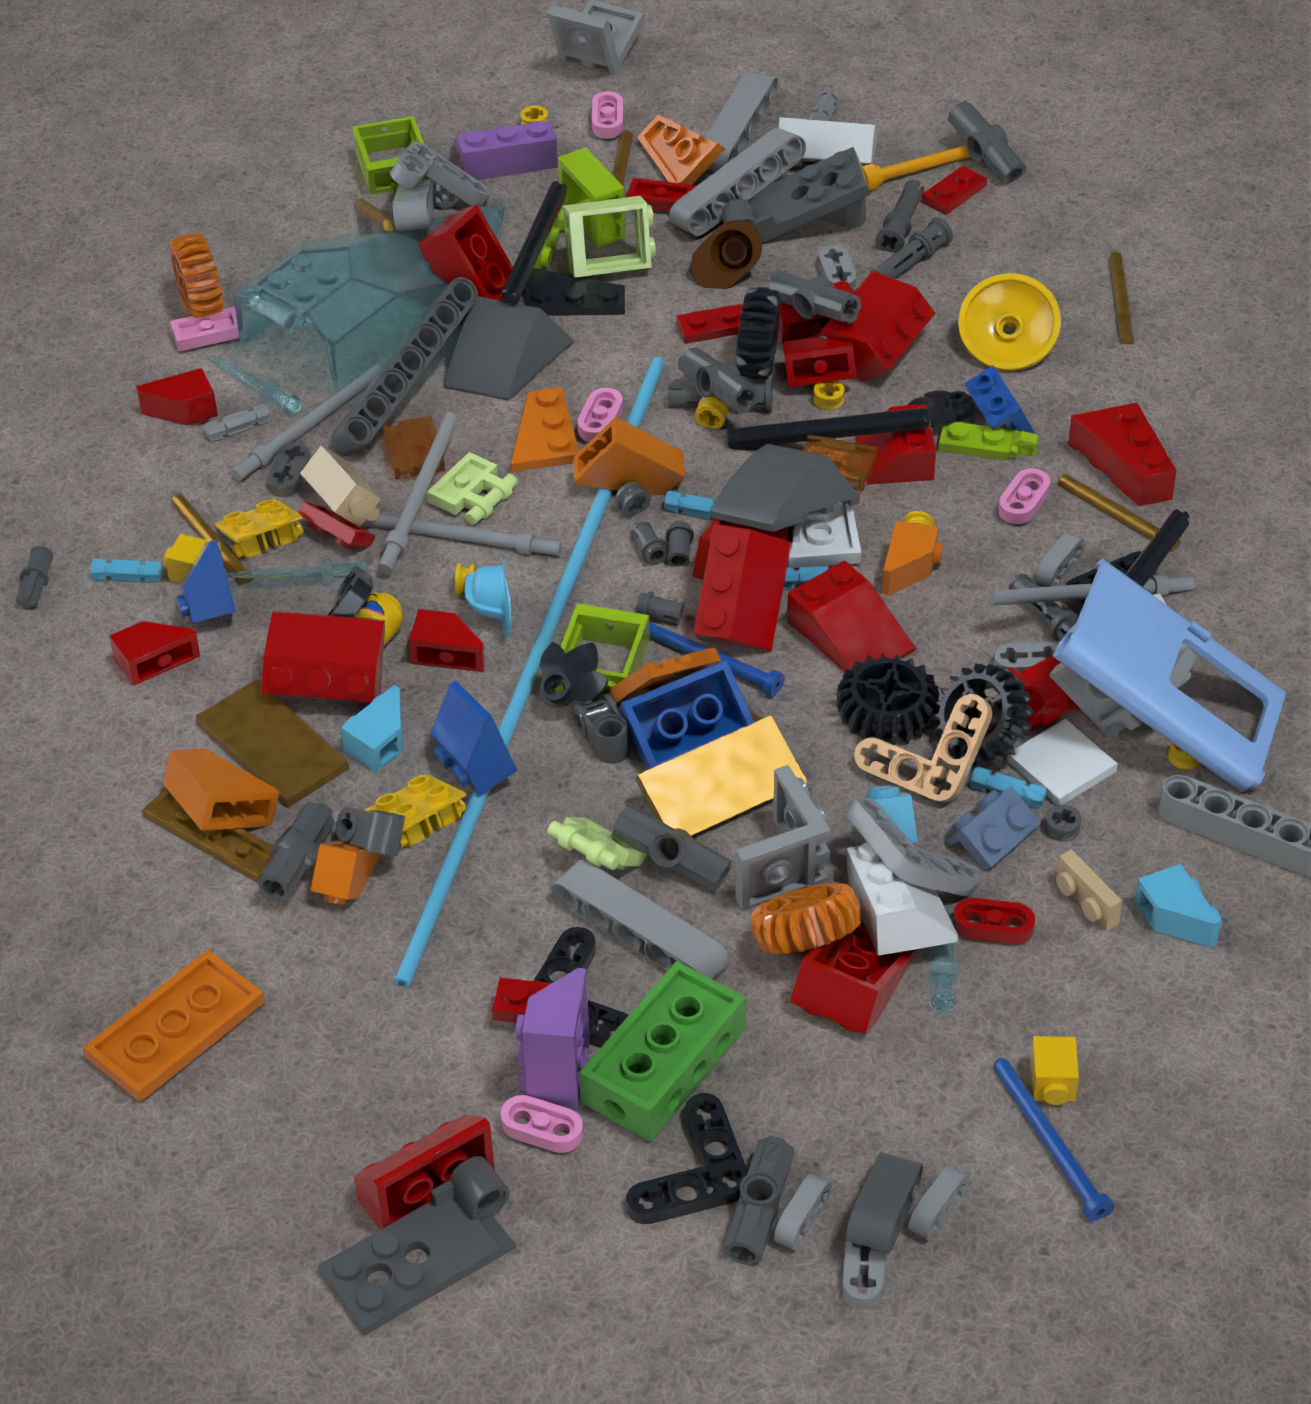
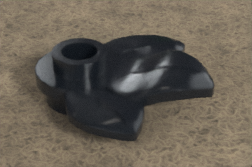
[908,390,975,427]
[539,642,609,708]

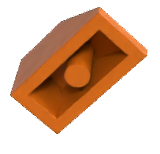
[882,521,944,595]
[310,841,381,905]

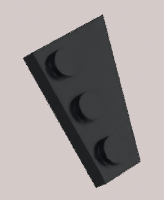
[525,268,625,316]

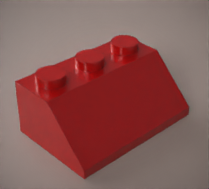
[821,271,936,382]
[694,524,792,651]
[261,611,385,702]
[354,1114,495,1230]

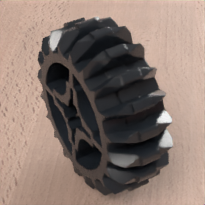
[736,286,781,380]
[836,652,940,745]
[931,663,1034,767]

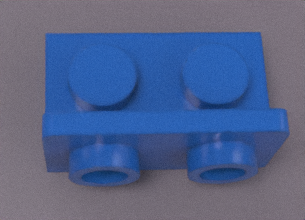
[965,366,1035,433]

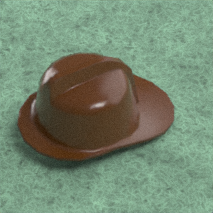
[690,220,763,289]

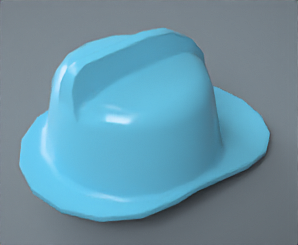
[464,558,511,638]

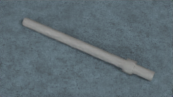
[231,364,382,481]
[378,412,458,574]
[361,514,562,556]
[989,575,1195,606]

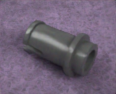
[630,521,668,565]
[666,521,694,566]
[636,591,685,626]

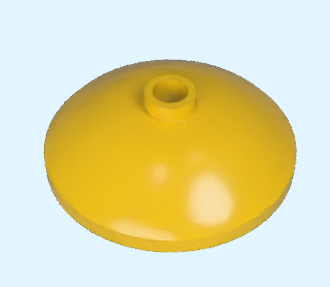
[958,273,1061,371]

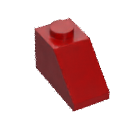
[783,337,857,387]
[136,368,218,425]
[408,609,485,672]
[109,621,200,686]

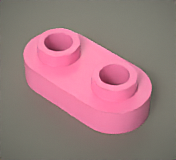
[592,91,623,139]
[578,388,623,442]
[999,468,1051,524]
[500,1095,583,1153]

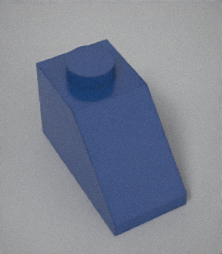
[176,540,236,623]

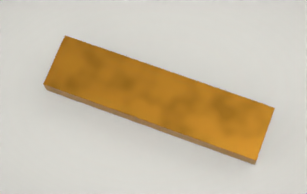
[142,788,273,882]

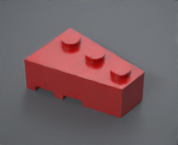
[1068,402,1177,506]

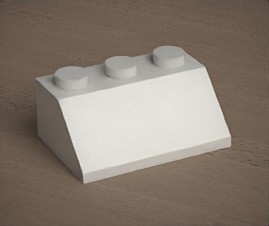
[779,117,878,167]
[846,842,958,956]

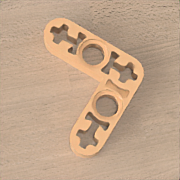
[854,694,992,803]

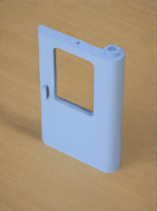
[1053,559,1286,792]

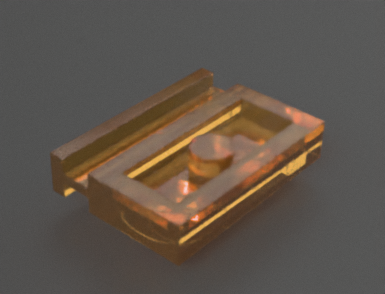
[382,415,445,480]
[802,434,877,491]

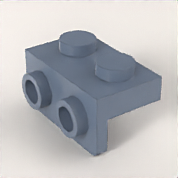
[945,786,1041,870]

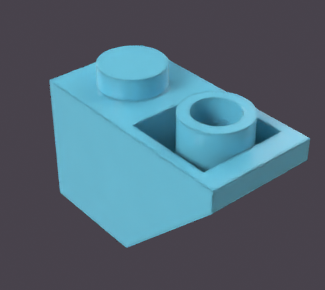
[341,685,403,773]
[865,785,918,843]
[1134,864,1222,947]

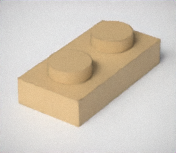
[1056,849,1122,931]

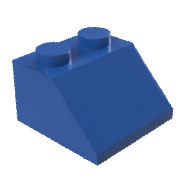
[431,680,518,796]

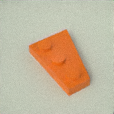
[637,114,725,185]
[511,387,579,472]
[609,647,721,704]

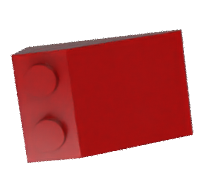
[418,204,526,301]
[787,560,916,672]
[790,923,918,1034]

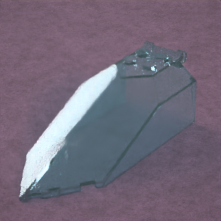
[233,202,506,394]

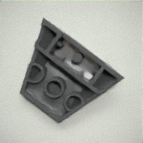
[444,297,574,401]
[711,444,860,532]

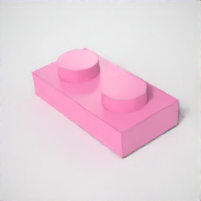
[170,307,244,352]

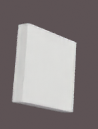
[1007,719,1118,805]

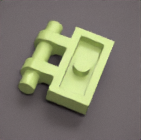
[427,452,518,526]
[547,817,647,870]

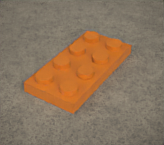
[83,950,265,1102]

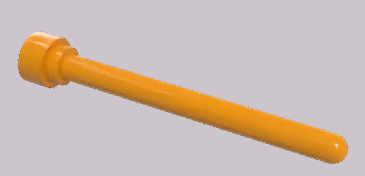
[862,145,970,191]

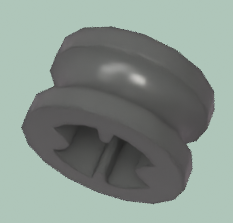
[615,482,651,518]
[1045,804,1082,842]

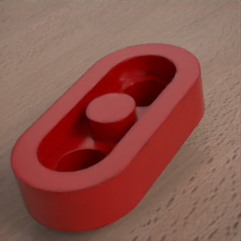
[953,898,1035,944]

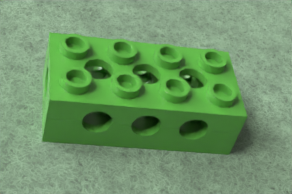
[579,961,746,1142]

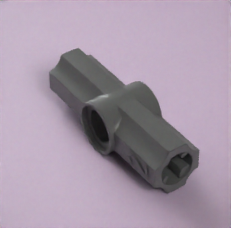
[948,100,1027,184]
[768,271,861,324]
[678,347,759,414]
[256,801,335,902]
[612,804,733,892]
[724,1135,795,1266]

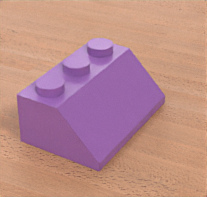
[453,121,558,180]
[516,968,590,1112]

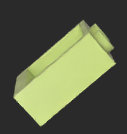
[563,196,656,278]

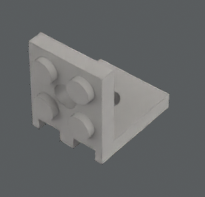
[548,0,645,74]
[1049,647,1198,739]
[735,765,831,911]

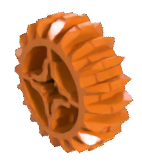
[169,233,224,318]
[750,882,861,955]

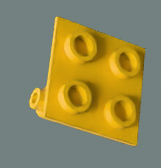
[214,499,303,560]
[365,774,466,848]

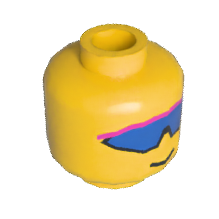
[354,592,404,645]

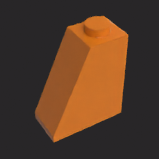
[573,417,685,495]
[163,748,280,831]

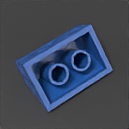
[618,660,755,770]

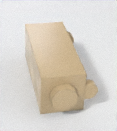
[300,445,381,527]

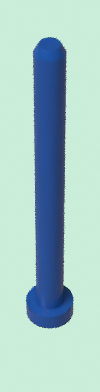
[649,622,785,698]
[994,1058,1114,1222]

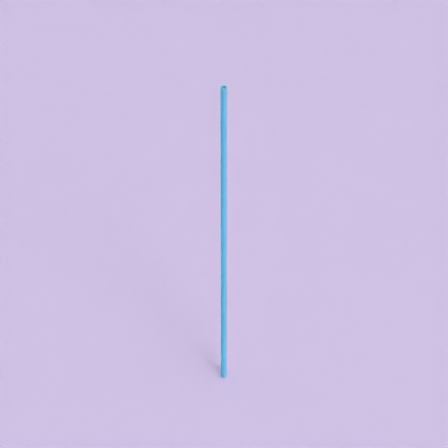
[394,357,665,988]

